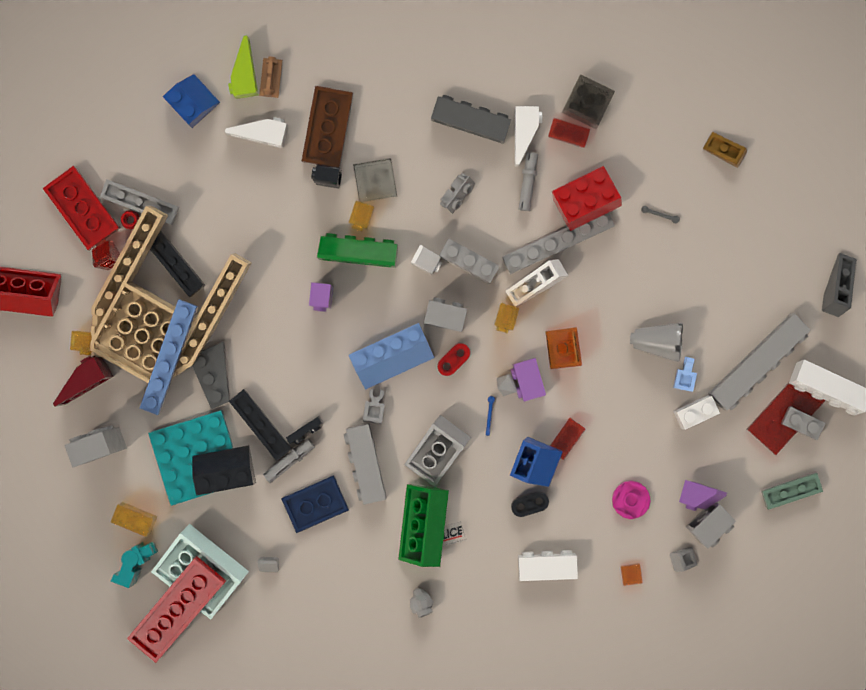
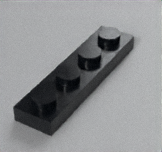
[150,230,205,297]
[229,389,292,461]

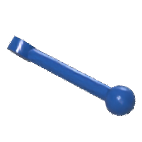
[486,396,495,436]

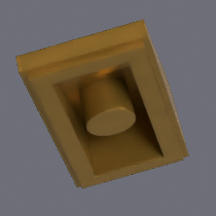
[703,132,747,168]

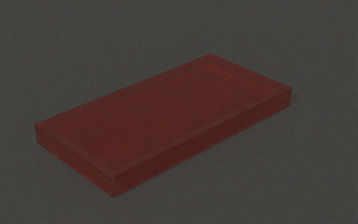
[747,382,826,455]

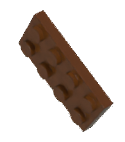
[301,86,353,167]

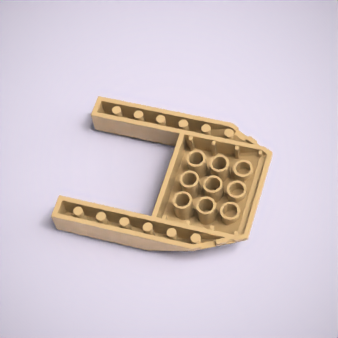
[90,206,252,383]

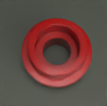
[121,210,140,230]

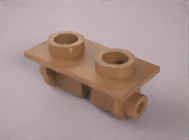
[259,56,283,98]

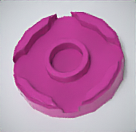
[612,481,651,519]

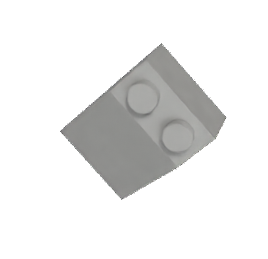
[404,415,471,487]

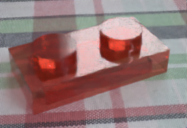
[548,118,590,148]
[550,418,586,460]

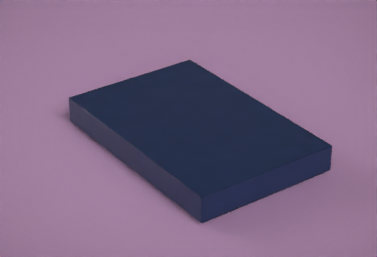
[281,475,349,534]

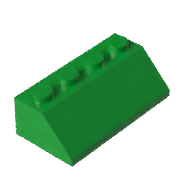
[317,233,398,268]
[398,484,449,567]

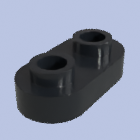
[511,492,549,517]

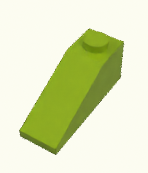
[228,35,259,99]

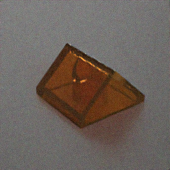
[545,327,582,369]

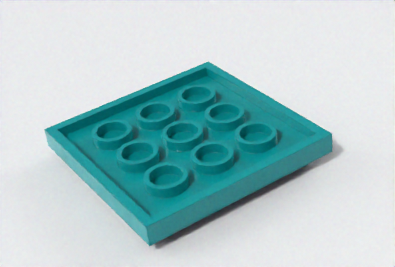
[148,410,234,506]

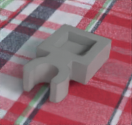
[363,389,385,424]

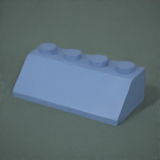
[349,323,435,390]

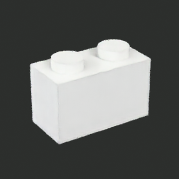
[673,395,720,430]

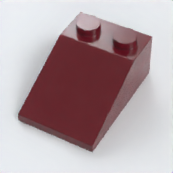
[53,356,114,407]

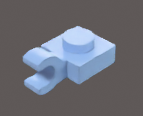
[673,357,697,392]

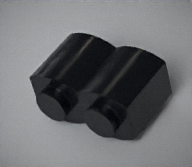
[311,164,342,189]

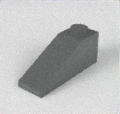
[822,253,857,317]

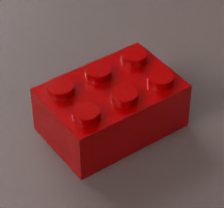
[552,166,622,231]

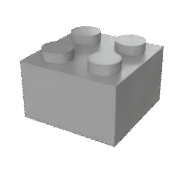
[424,298,467,332]
[686,503,736,548]

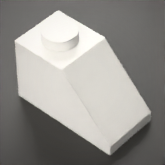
[411,245,442,274]

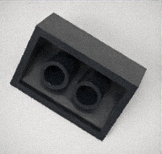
[192,445,256,496]

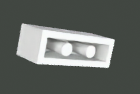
[518,550,578,581]

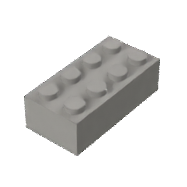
[64,425,127,468]

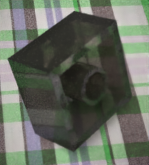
[561,74,615,129]

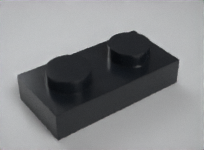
[286,416,323,444]

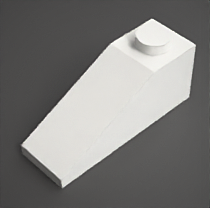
[515,106,542,167]
[225,117,288,148]
[506,259,568,307]

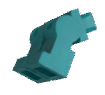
[110,542,158,588]

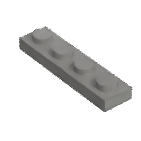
[100,179,179,225]

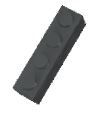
[431,95,511,144]

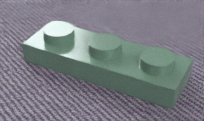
[761,473,823,510]

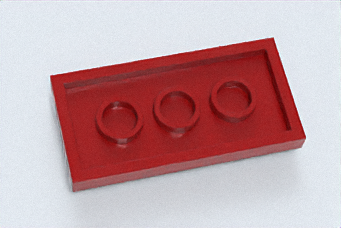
[43,166,120,251]

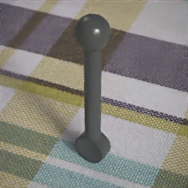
[641,206,680,224]

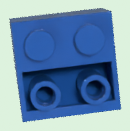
[510,437,563,487]

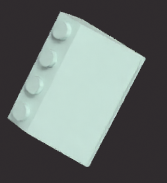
[151,524,249,620]

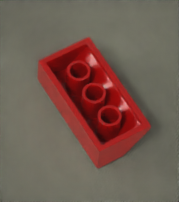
[0,267,61,317]

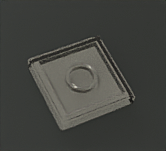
[353,158,397,203]

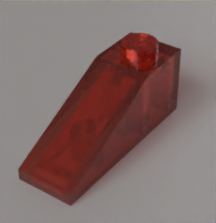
[92,239,120,270]

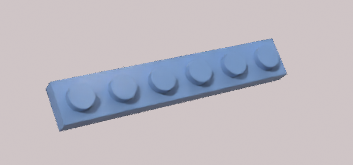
[140,299,198,415]

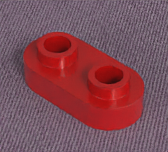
[437,343,470,376]

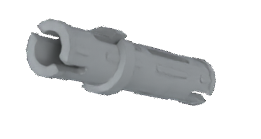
[518,152,539,211]
[263,438,315,483]

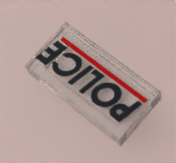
[443,521,466,546]

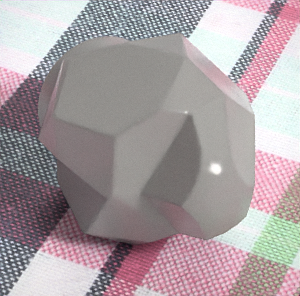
[410,588,433,618]

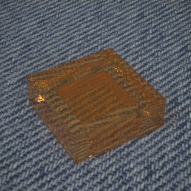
[620,563,643,586]

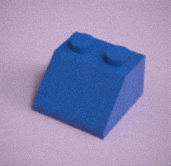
[162,74,220,128]

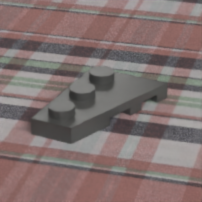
[192,341,230,409]

